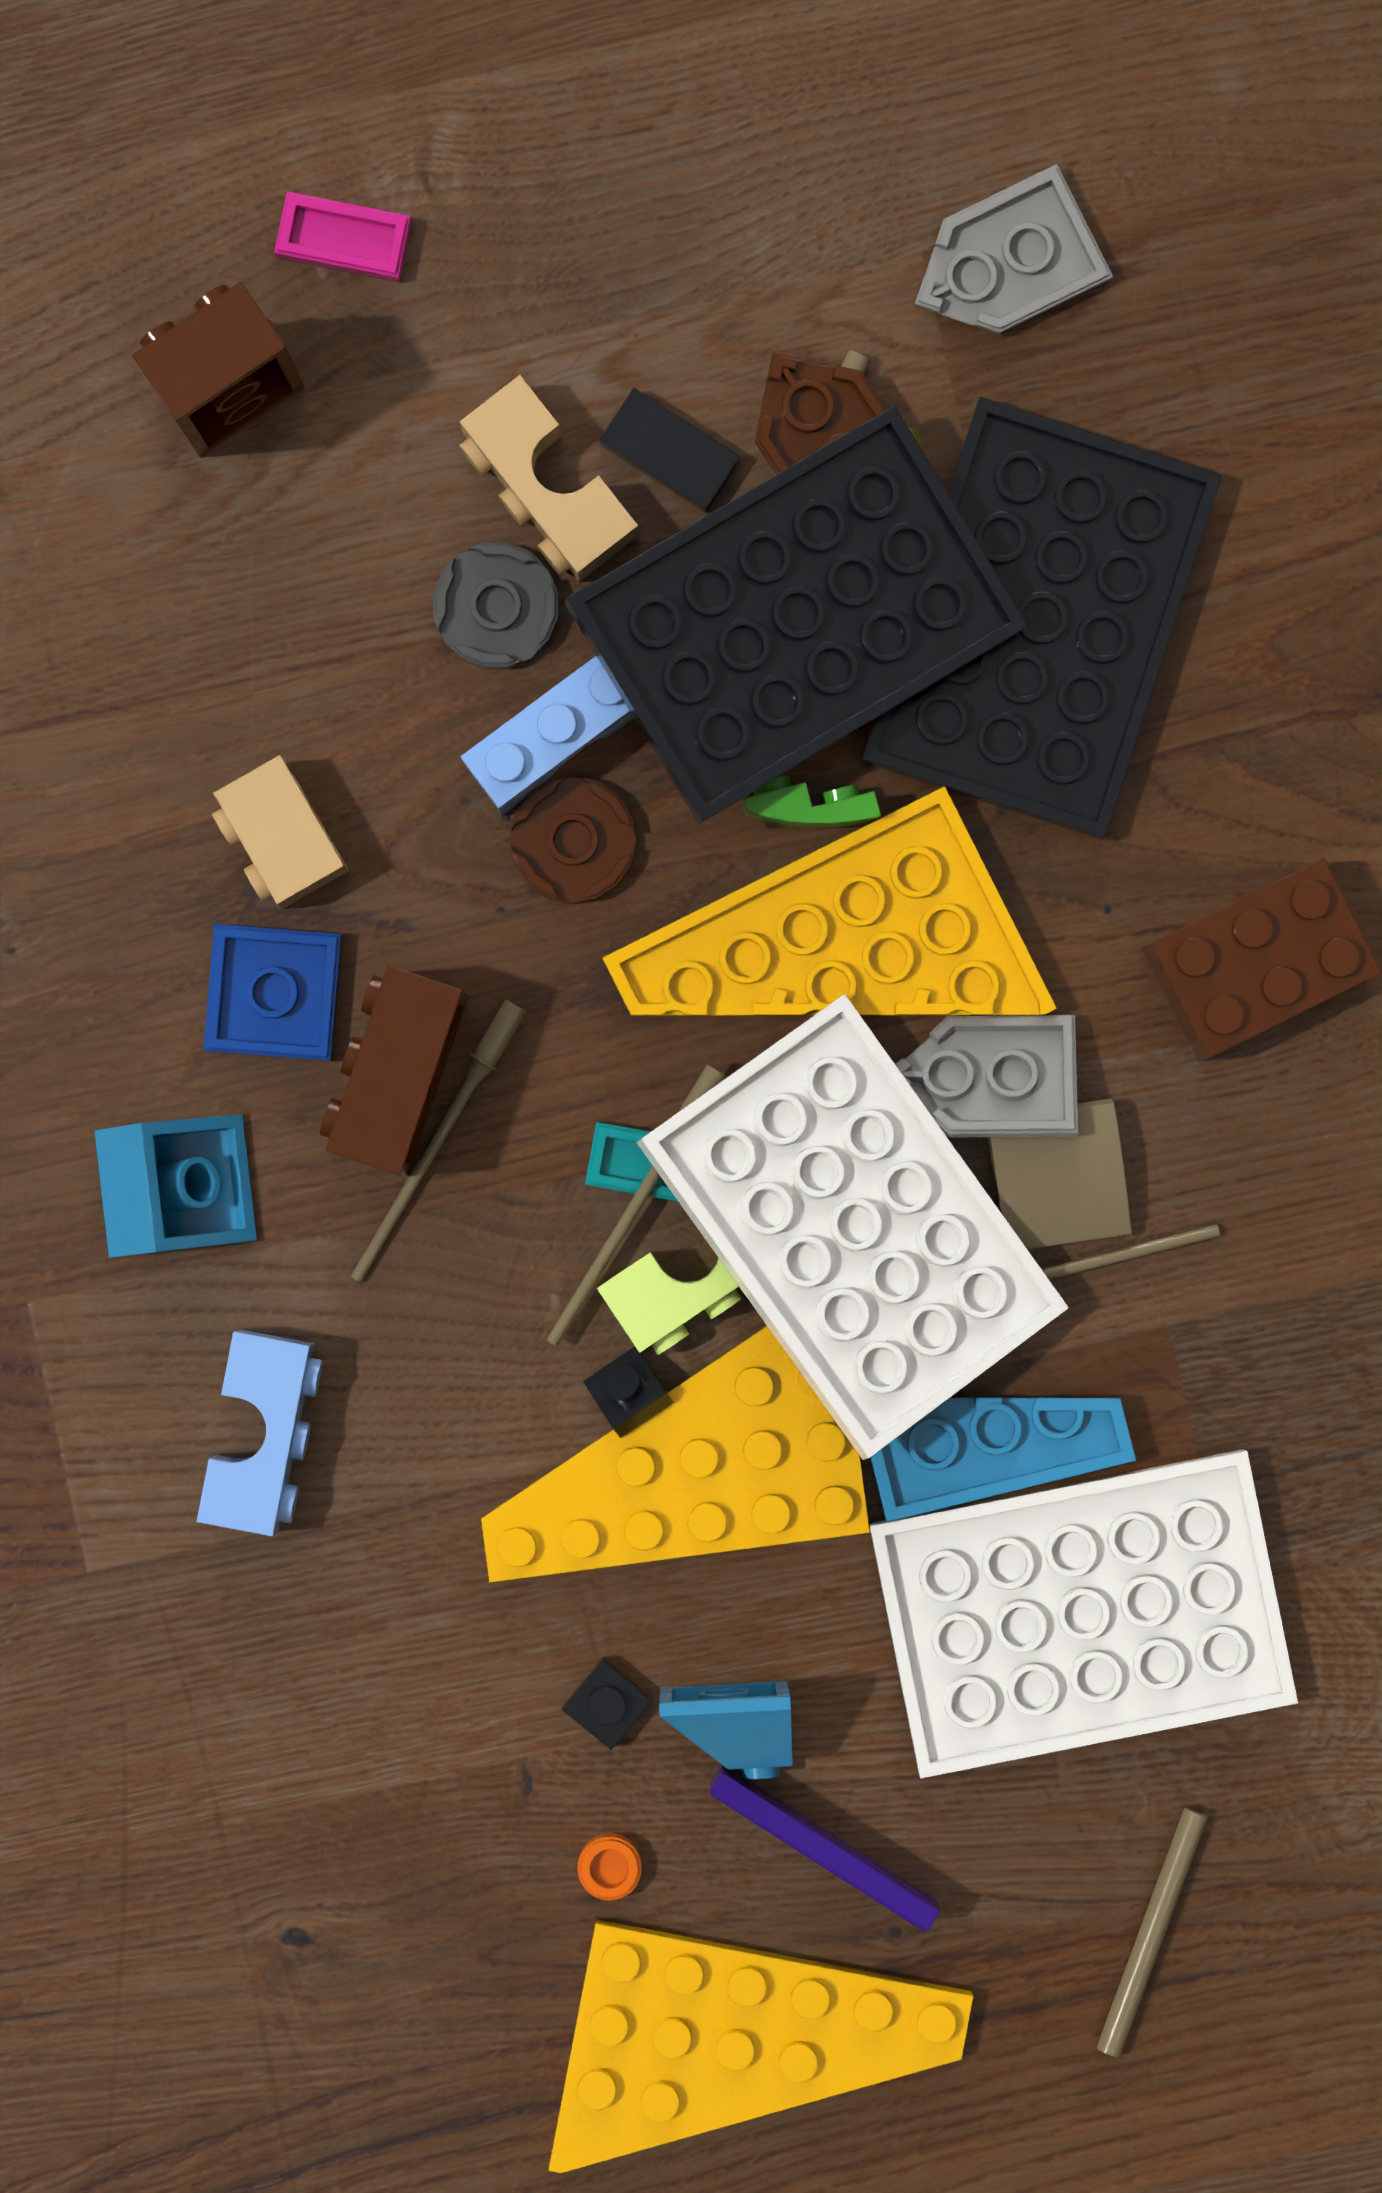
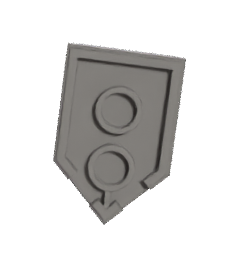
[914,164,1113,334]
[895,1015,1078,1138]

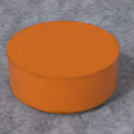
[577,1833,642,1901]

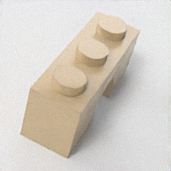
[459,375,639,582]

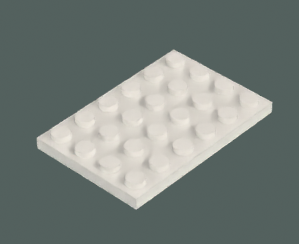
[636,994,1069,1460]
[869,1449,1298,1779]

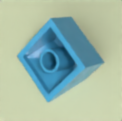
[94,1114,257,1258]

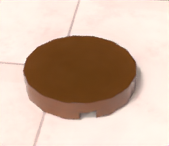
[510,777,637,904]

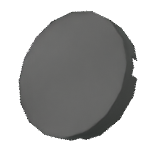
[433,542,559,670]

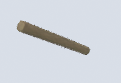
[1096,1807,1208,2058]

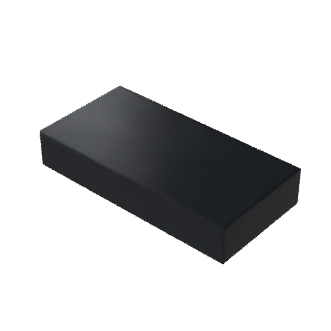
[599,388,740,513]

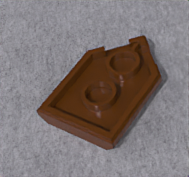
[755,352,887,475]

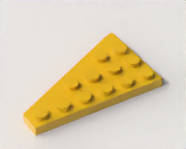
[603,786,1057,1016]
[481,1325,870,1583]
[548,1919,973,2173]

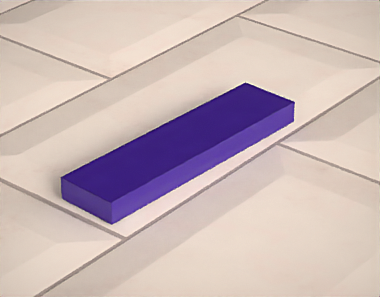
[709,1764,940,1931]

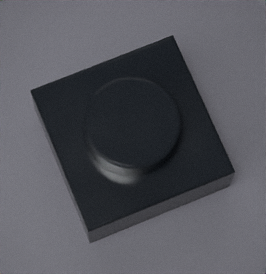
[583,1346,674,1438]
[562,1657,652,1750]

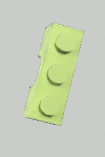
[597,1252,743,1355]

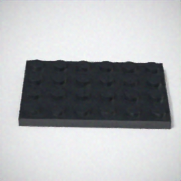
[861,397,1222,840]
[564,405,1028,824]

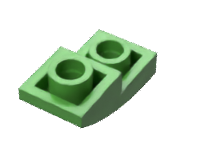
[743,776,881,829]

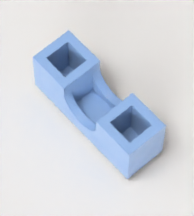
[460,656,634,815]
[197,1329,323,1537]

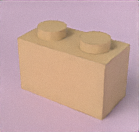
[212,755,349,909]

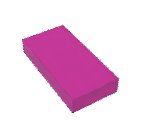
[274,191,412,283]

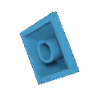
[659,1681,793,1779]

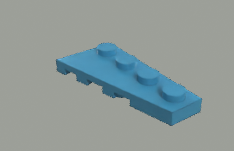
[870,1398,1136,1522]

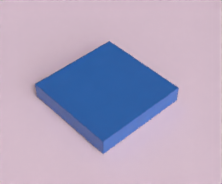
[203,924,343,1061]

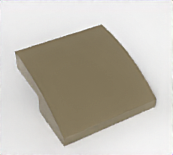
[988,1098,1132,1249]

